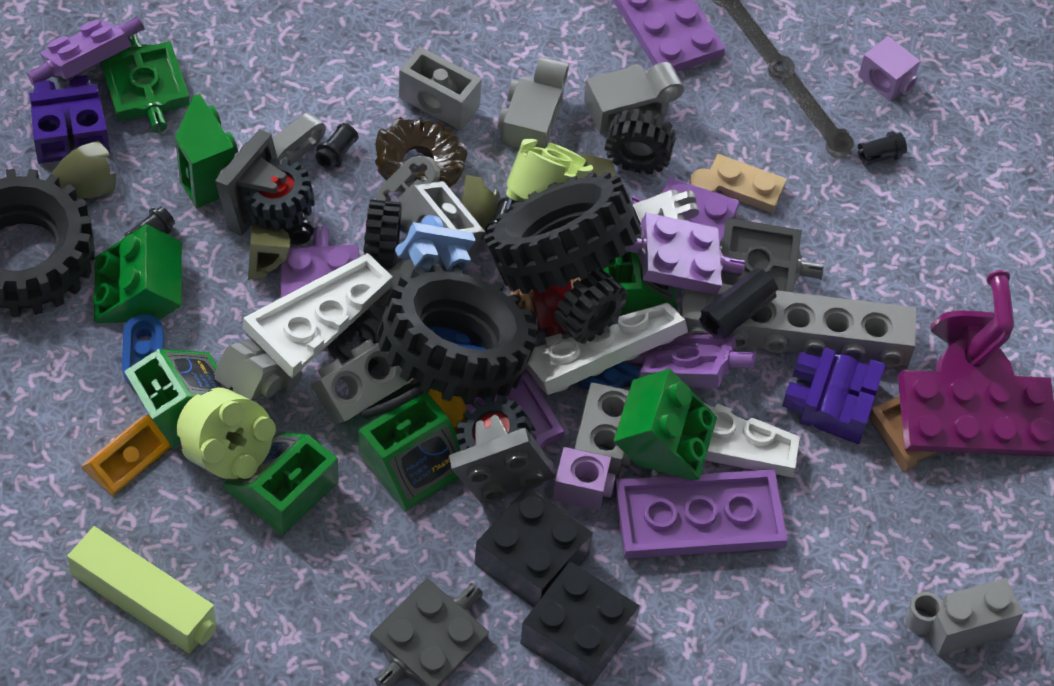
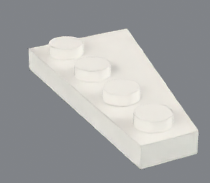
[242,253,392,378]

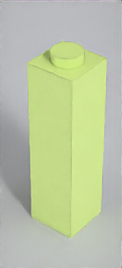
[67,526,216,654]

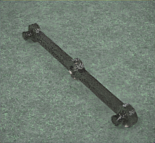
[712,0,854,159]

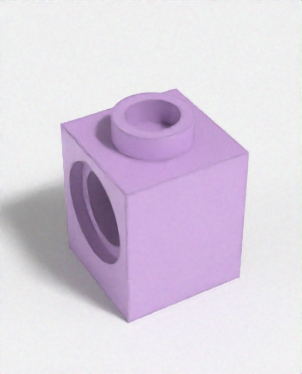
[859,36,920,101]
[553,447,616,510]

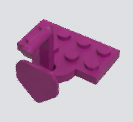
[898,270,1054,456]

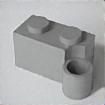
[497,56,569,149]
[584,62,684,133]
[905,578,1024,656]

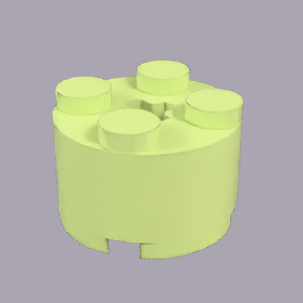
[506,139,593,202]
[177,387,276,479]

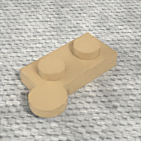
[689,154,787,213]

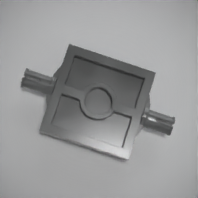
[719,218,824,292]
[370,578,489,686]

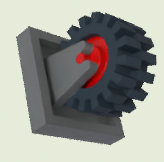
[215,129,315,236]
[449,395,556,503]

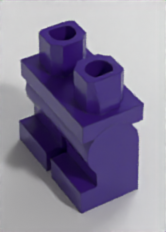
[29,75,110,164]
[782,347,886,444]

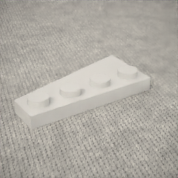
[525,303,688,395]
[704,403,800,478]

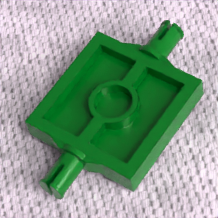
[100,33,190,133]

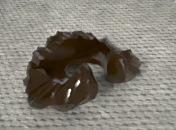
[375,117,468,188]

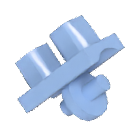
[395,215,476,274]

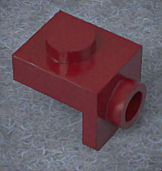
[531,281,572,337]

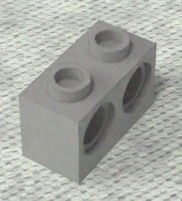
[310,339,411,424]
[575,382,631,479]

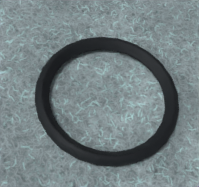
[361,379,425,418]

